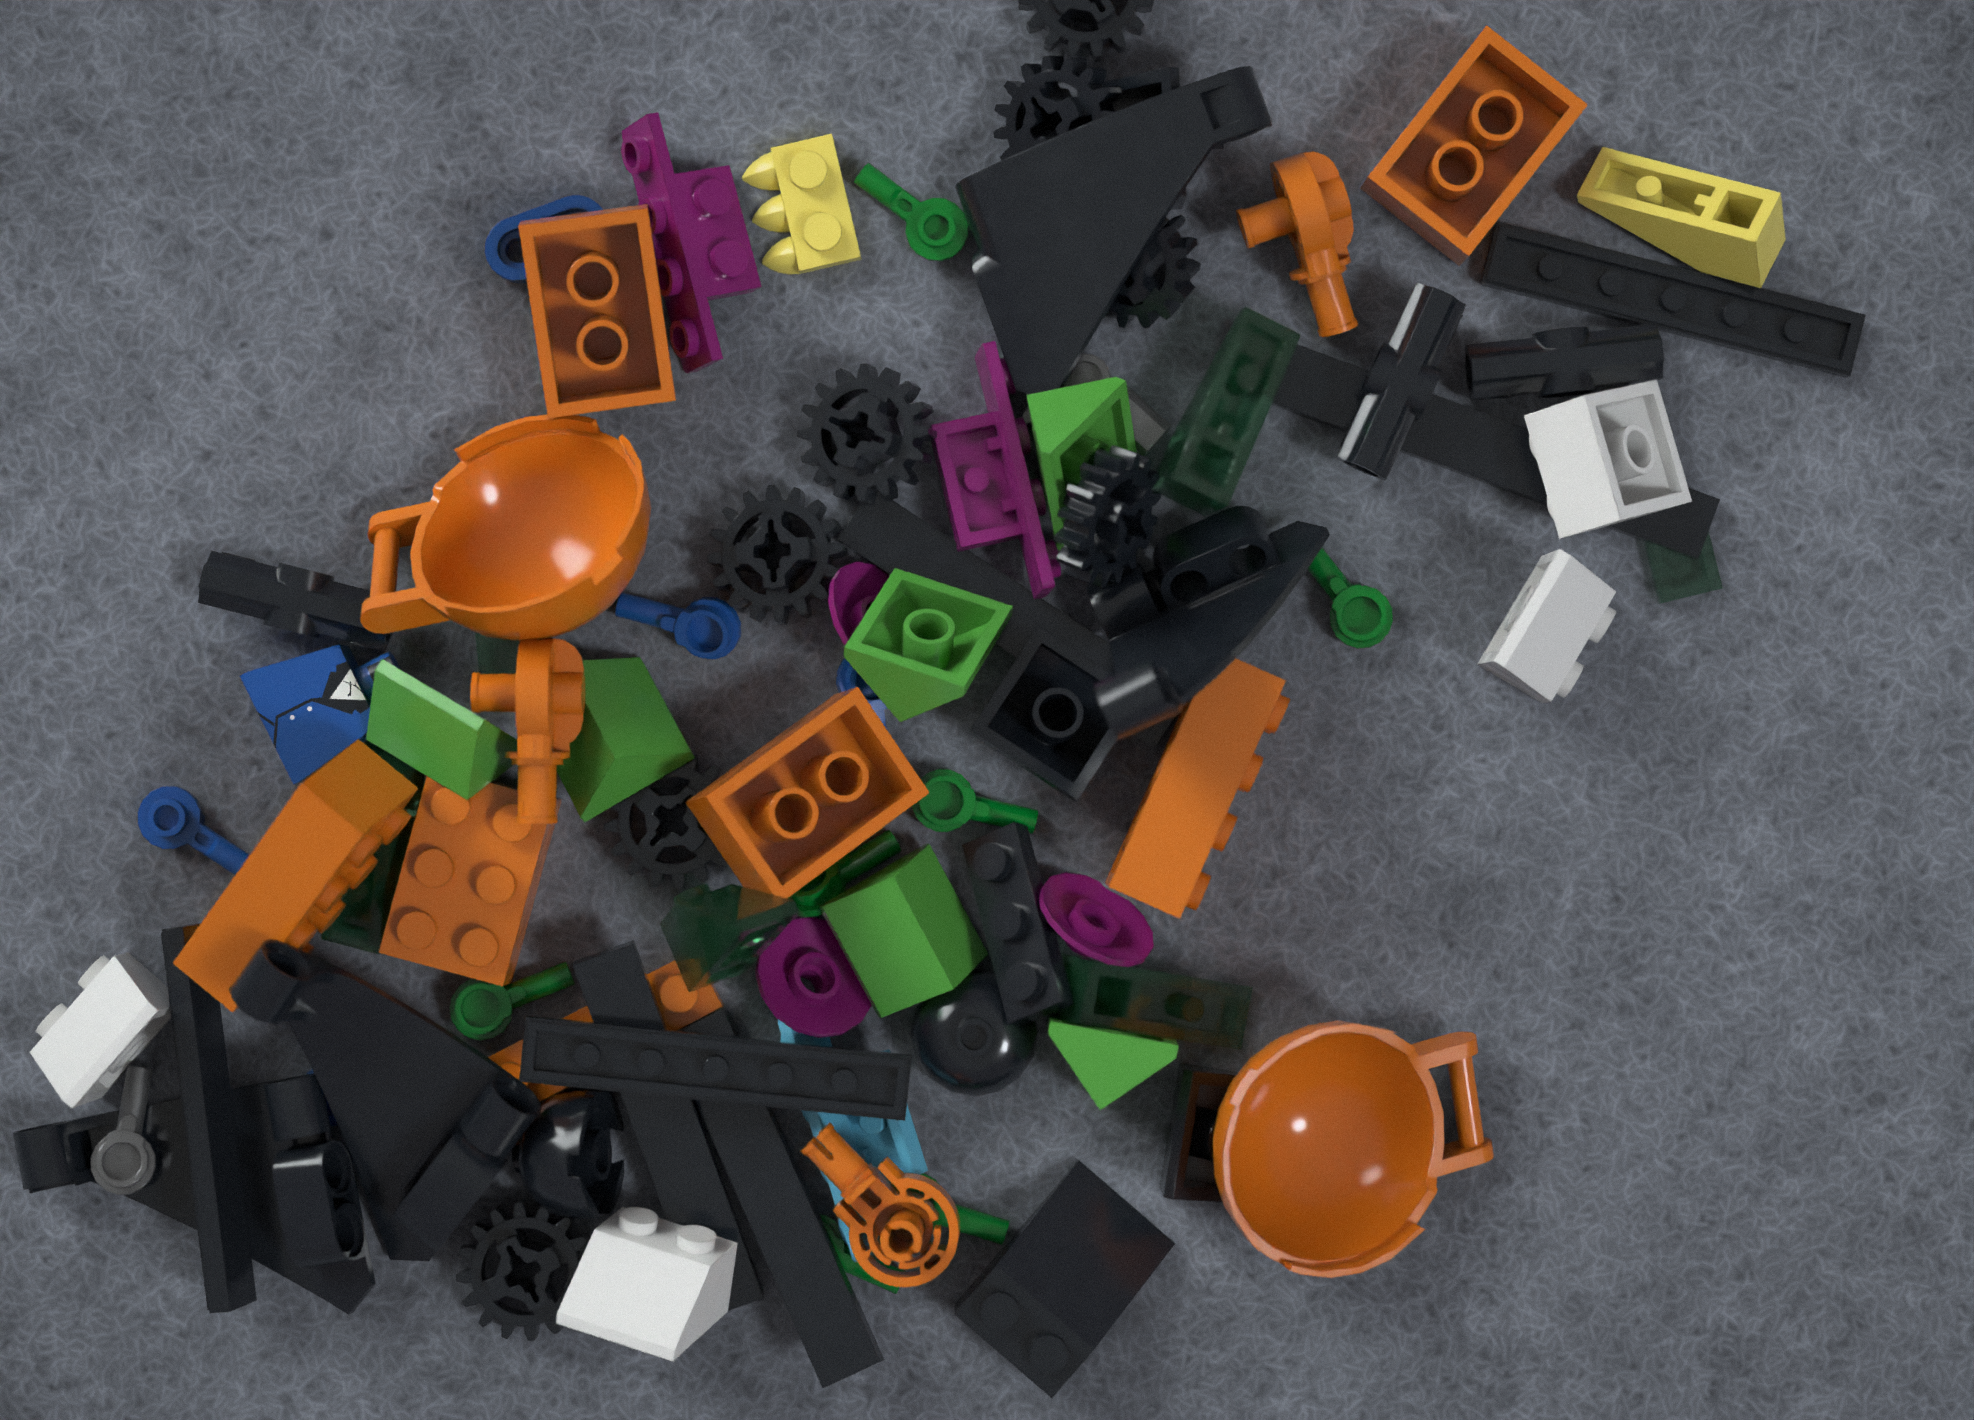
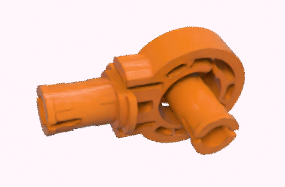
[1236,151,1358,337]
[470,638,586,824]
[800,1123,960,1287]

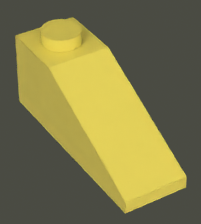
[1577,147,1786,288]

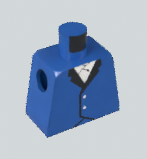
[240,645,401,785]

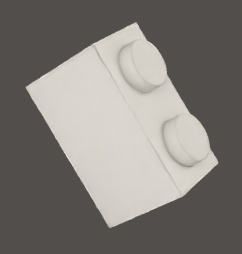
[1524,380,1692,539]
[1477,549,1616,703]
[30,953,171,1109]
[556,1207,738,1361]

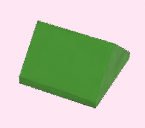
[1026,377,1137,550]
[844,568,1013,722]
[557,657,695,823]
[366,659,517,800]
[819,844,988,1018]
[1046,1013,1179,1110]

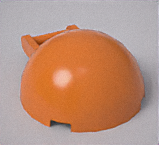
[360,414,651,640]
[1213,1021,1494,1278]

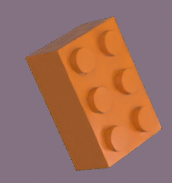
[1360,26,1588,266]
[518,204,676,418]
[685,687,930,907]
[379,776,562,986]

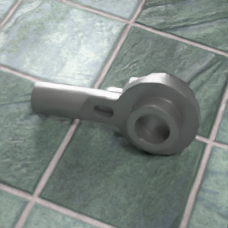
[91,1066,156,1195]

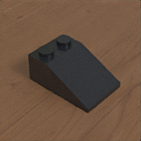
[954,1160,1175,1398]

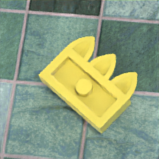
[742,134,862,275]

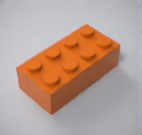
[1105,658,1290,919]
[173,739,418,1013]

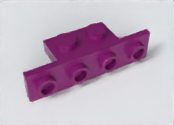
[621,112,762,373]
[930,341,1061,600]

